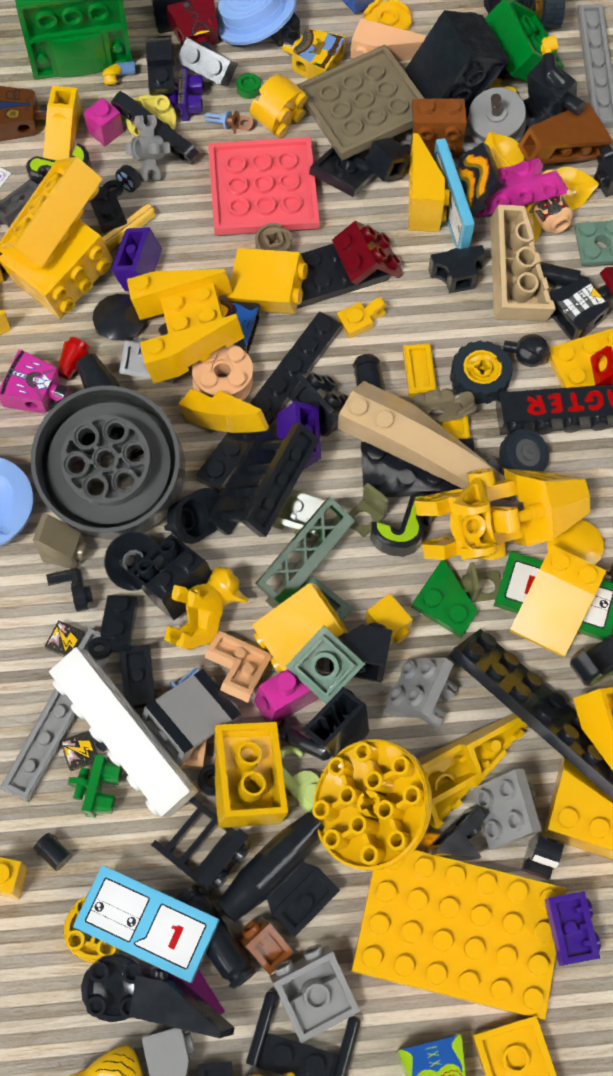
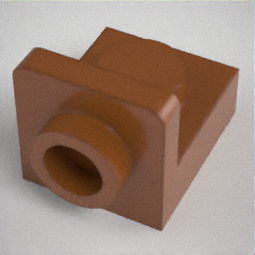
[237,917,294,975]

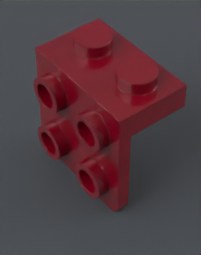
[332,220,403,285]

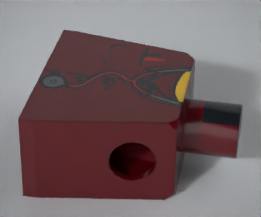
[167,0,218,49]

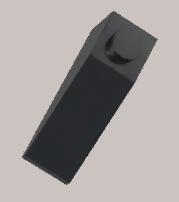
[129,968,235,1039]

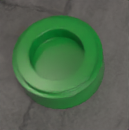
[236,73,261,99]

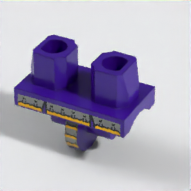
[163,68,204,121]

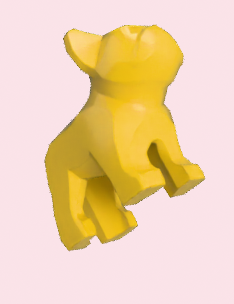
[164,567,248,650]

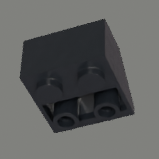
[127,534,212,621]

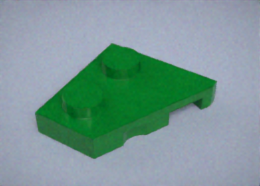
[411,560,478,638]

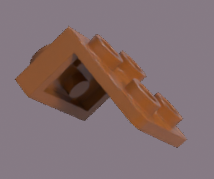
[410,99,467,158]

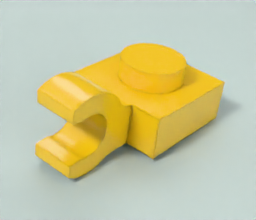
[337,297,386,339]

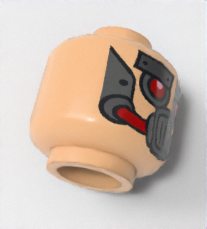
[534,195,573,233]

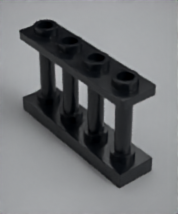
[207,422,319,537]

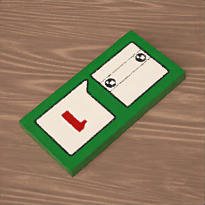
[493,551,613,641]

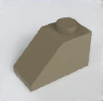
[33,513,87,569]

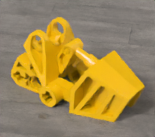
[414,468,590,560]

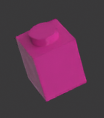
[84,97,123,147]

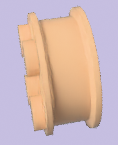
[191,345,253,401]

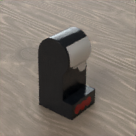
[521,833,564,880]

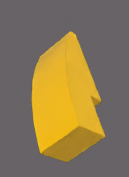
[178,388,269,433]

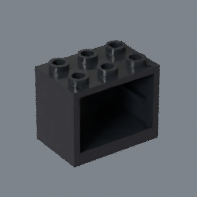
[405,10,509,117]

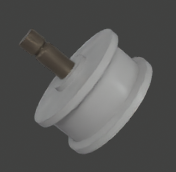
[468,87,526,145]

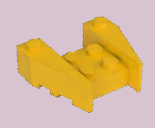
[127,269,244,384]

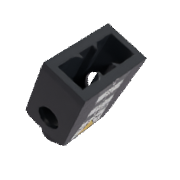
[549,279,613,341]

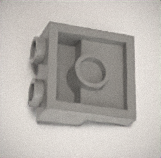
[269,944,360,1043]

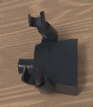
[278,687,369,761]

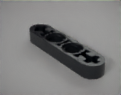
[111,91,199,164]

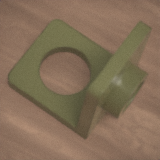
[348,483,389,537]
[462,562,501,602]

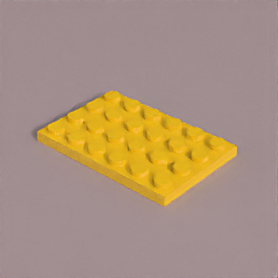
[351,850,566,1021]

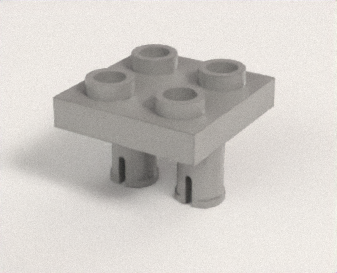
[384,657,457,728]
[473,769,545,850]

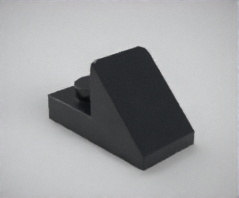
[424,807,487,861]

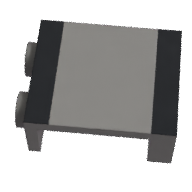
[141,669,241,766]

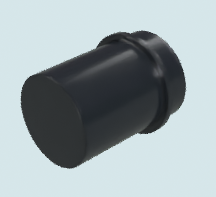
[33,832,72,871]

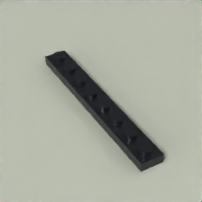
[196,311,342,494]

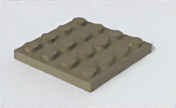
[297,44,424,160]

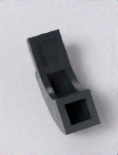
[146,35,175,95]

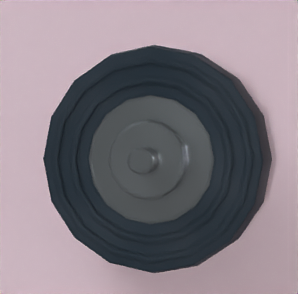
[499,429,549,472]

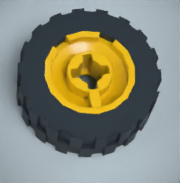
[450,340,513,404]

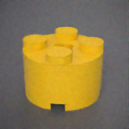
[250,74,308,138]

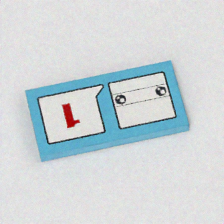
[433,138,475,249]
[73,865,220,983]

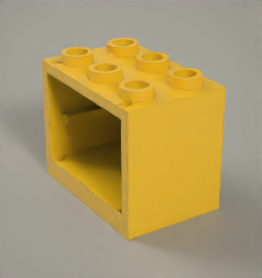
[0,219,114,319]

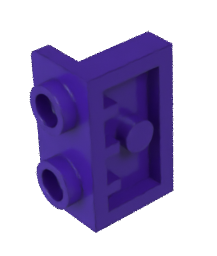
[544,891,601,966]

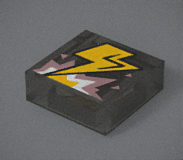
[45,620,86,657]
[60,730,98,772]

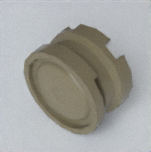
[255,223,292,252]

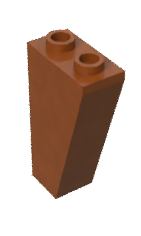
[518,103,613,164]

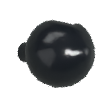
[503,334,551,367]

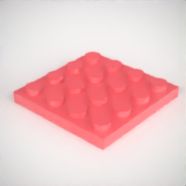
[208,137,320,235]

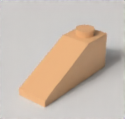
[350,18,426,62]

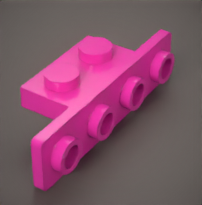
[474,158,568,218]

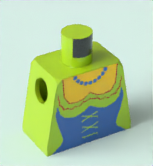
[396,1034,466,1076]

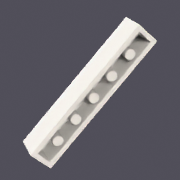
[49,647,199,817]

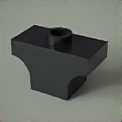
[428,245,485,294]

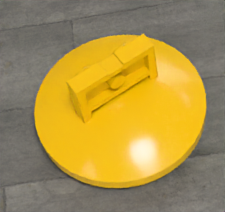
[312,739,432,871]

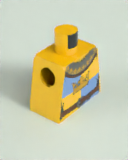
[282,28,345,79]

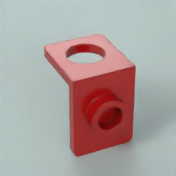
[590,346,613,386]

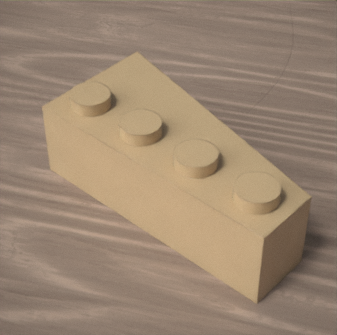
[490,205,556,321]

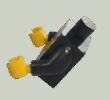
[527,35,586,117]

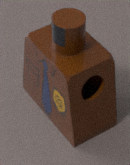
[0,86,48,141]

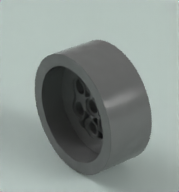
[31,386,185,540]

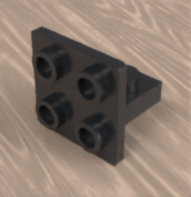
[289,371,348,437]

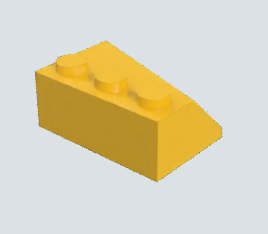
[542,756,613,860]

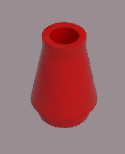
[57,337,90,380]

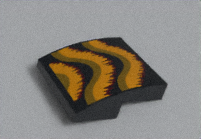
[456,142,504,217]

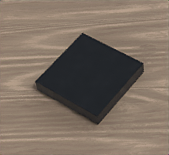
[309,147,376,197]

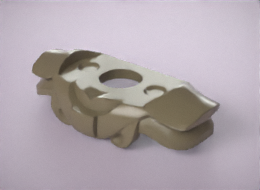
[412,388,477,423]

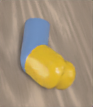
[102,61,136,85]

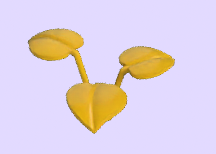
[484,131,599,242]

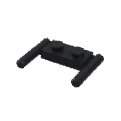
[246,991,361,1076]

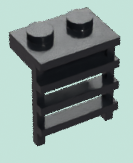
[151,796,251,895]

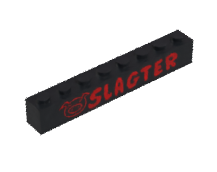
[495,385,613,435]

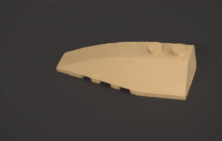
[338,381,505,503]

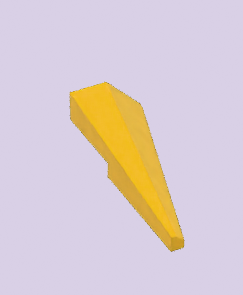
[418,713,528,829]

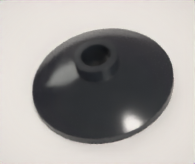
[104,532,157,591]

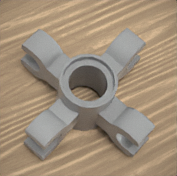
[125,115,170,181]

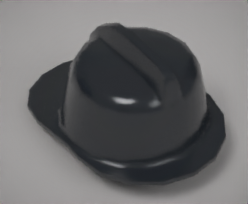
[164,488,220,544]

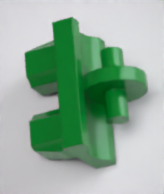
[67,755,123,818]

